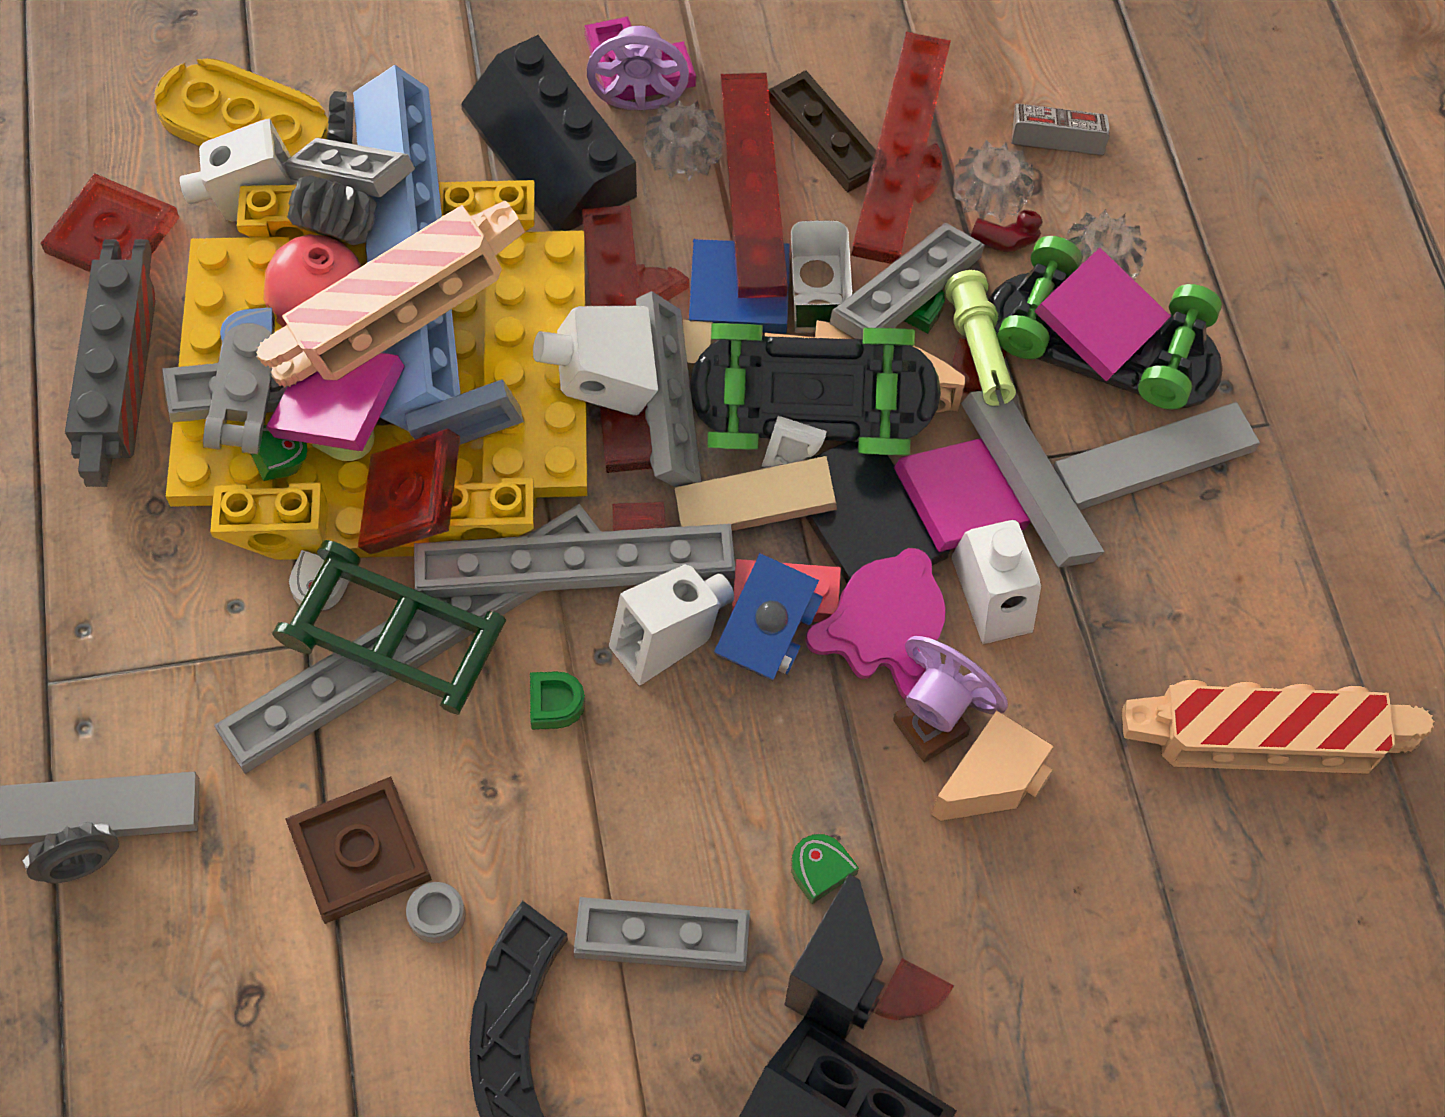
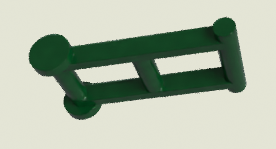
[272,540,506,715]

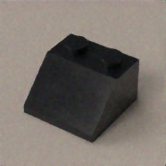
[784,874,885,1040]

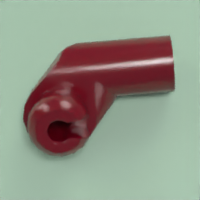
[971,210,1043,253]

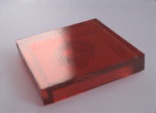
[40,173,179,272]
[358,428,460,554]

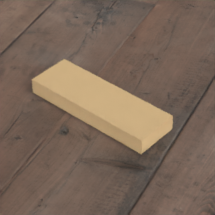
[675,456,837,531]

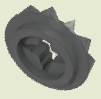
[327,91,354,144]
[23,822,119,883]

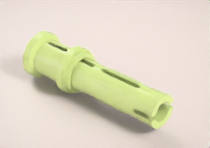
[944,270,1016,406]

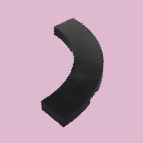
[469,900,568,1117]

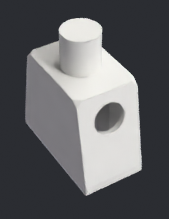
[180,118,298,222]
[533,306,658,415]
[952,520,1041,645]
[609,564,734,686]

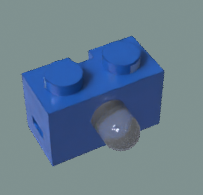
[714,553,823,681]

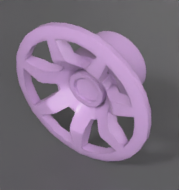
[587,26,689,110]
[905,636,1008,732]

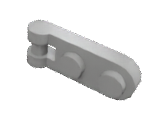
[203,323,272,454]

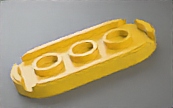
[154,58,328,157]

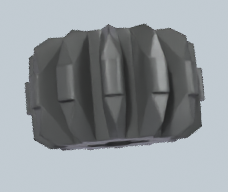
[287,175,377,245]

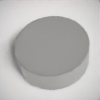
[406,882,465,943]

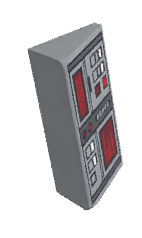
[1011,103,1110,155]

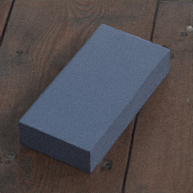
[405,379,524,456]

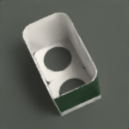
[791,221,852,333]

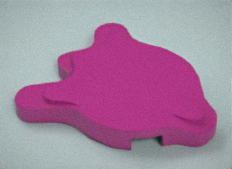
[805,548,946,699]

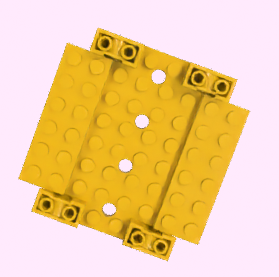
[166,180,588,560]

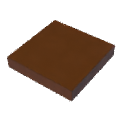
[285,776,432,924]

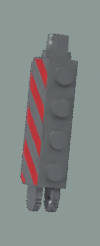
[65,239,155,487]

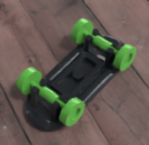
[988,236,1223,409]
[690,323,941,455]

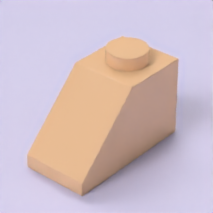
[931,710,1053,821]

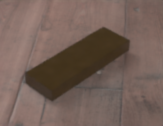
[768,70,887,193]

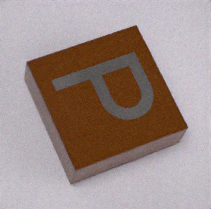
[893,706,970,763]

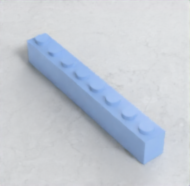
[353,65,460,431]

